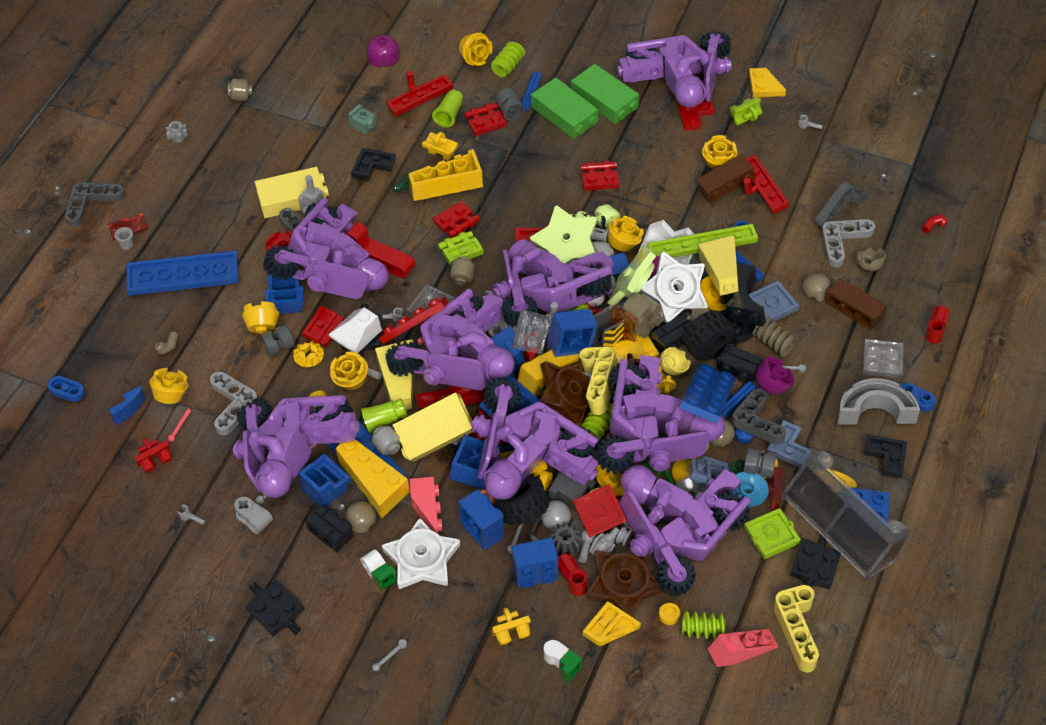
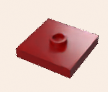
[573,484,627,538]

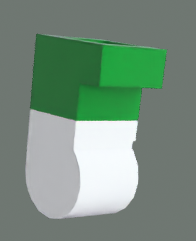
[360,549,397,591]
[544,640,582,682]

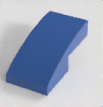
[109,386,145,426]

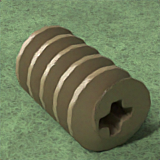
[753,318,794,357]

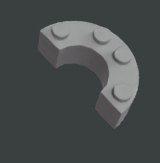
[837,378,920,425]

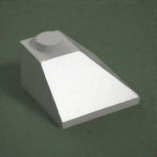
[328,307,382,353]

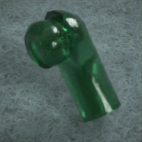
[392,172,410,193]
[728,459,745,475]

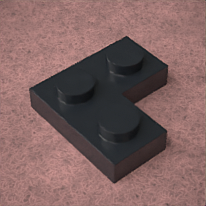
[351,148,396,181]
[864,434,907,478]

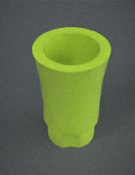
[432,89,463,128]
[361,399,408,434]

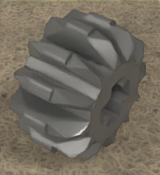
[548,523,583,557]

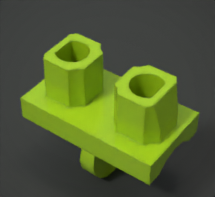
[730,97,762,126]

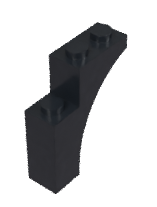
[720,263,766,327]

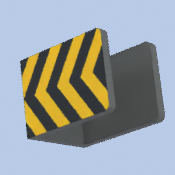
[592,308,624,347]

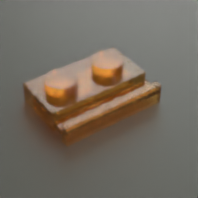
[609,304,638,342]

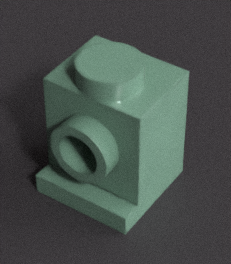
[348,104,377,134]

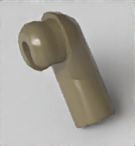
[155,332,179,355]

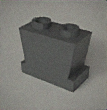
[549,472,597,513]

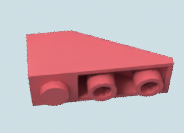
[410,477,442,535]
[708,629,778,667]

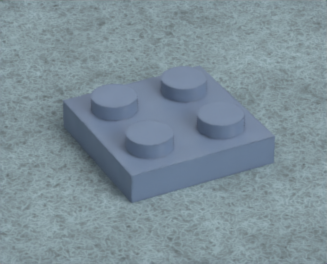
[749,281,799,324]

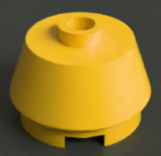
[459,33,493,66]
[702,135,737,170]
[607,216,644,252]
[242,302,280,334]
[330,352,368,390]
[149,368,189,404]

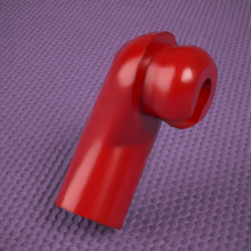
[921,214,948,233]

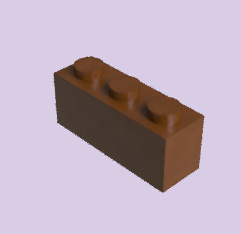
[696,154,755,204]
[825,277,887,330]

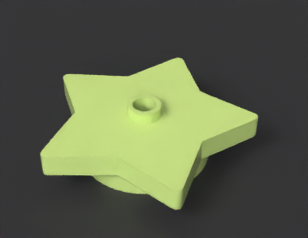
[530,206,597,264]
[607,245,656,306]

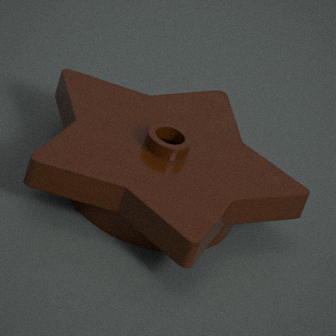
[540,361,590,427]
[586,550,664,617]

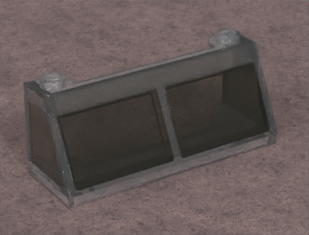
[782,449,911,579]

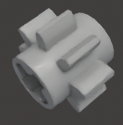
[166,121,188,143]

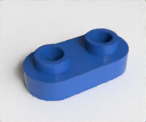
[48,376,85,402]
[900,383,936,412]

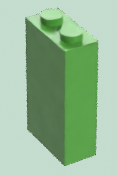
[571,64,639,124]
[531,78,599,139]

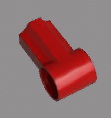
[925,305,950,344]
[558,553,587,596]

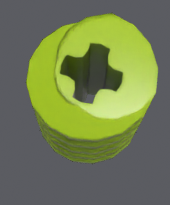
[491,42,525,78]
[581,402,613,443]
[682,611,726,640]

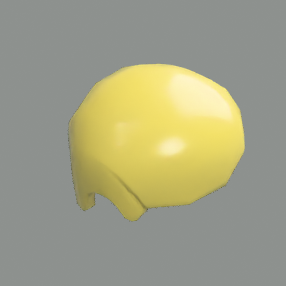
[660,347,691,376]

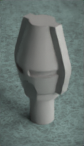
[589,527,620,556]

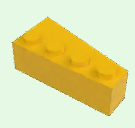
[408,149,483,201]
[518,350,583,398]
[336,439,410,518]

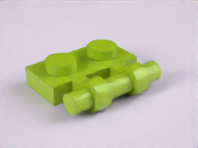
[437,231,484,267]

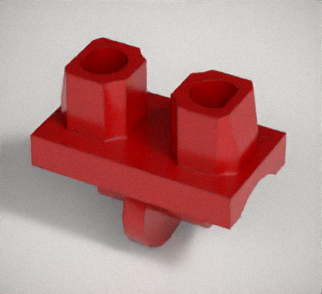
[135,438,172,473]

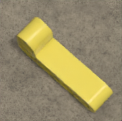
[579,347,619,415]
[774,585,819,672]

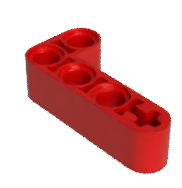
[346,222,416,279]

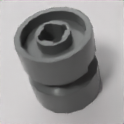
[495,88,525,121]
[260,324,295,357]
[744,447,777,478]

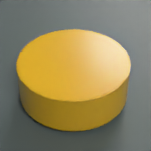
[659,603,680,625]

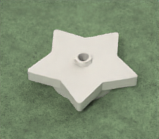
[640,252,708,323]
[382,519,460,589]

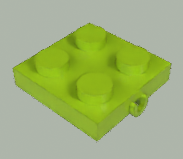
[744,508,801,559]

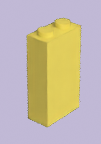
[255,167,329,219]
[393,393,473,462]

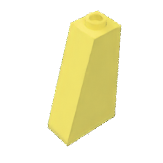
[698,236,738,296]
[375,339,414,410]

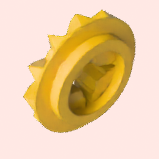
[293,341,324,367]

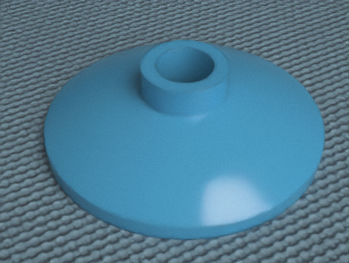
[733,472,769,507]

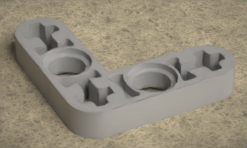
[822,219,875,268]
[210,372,258,435]

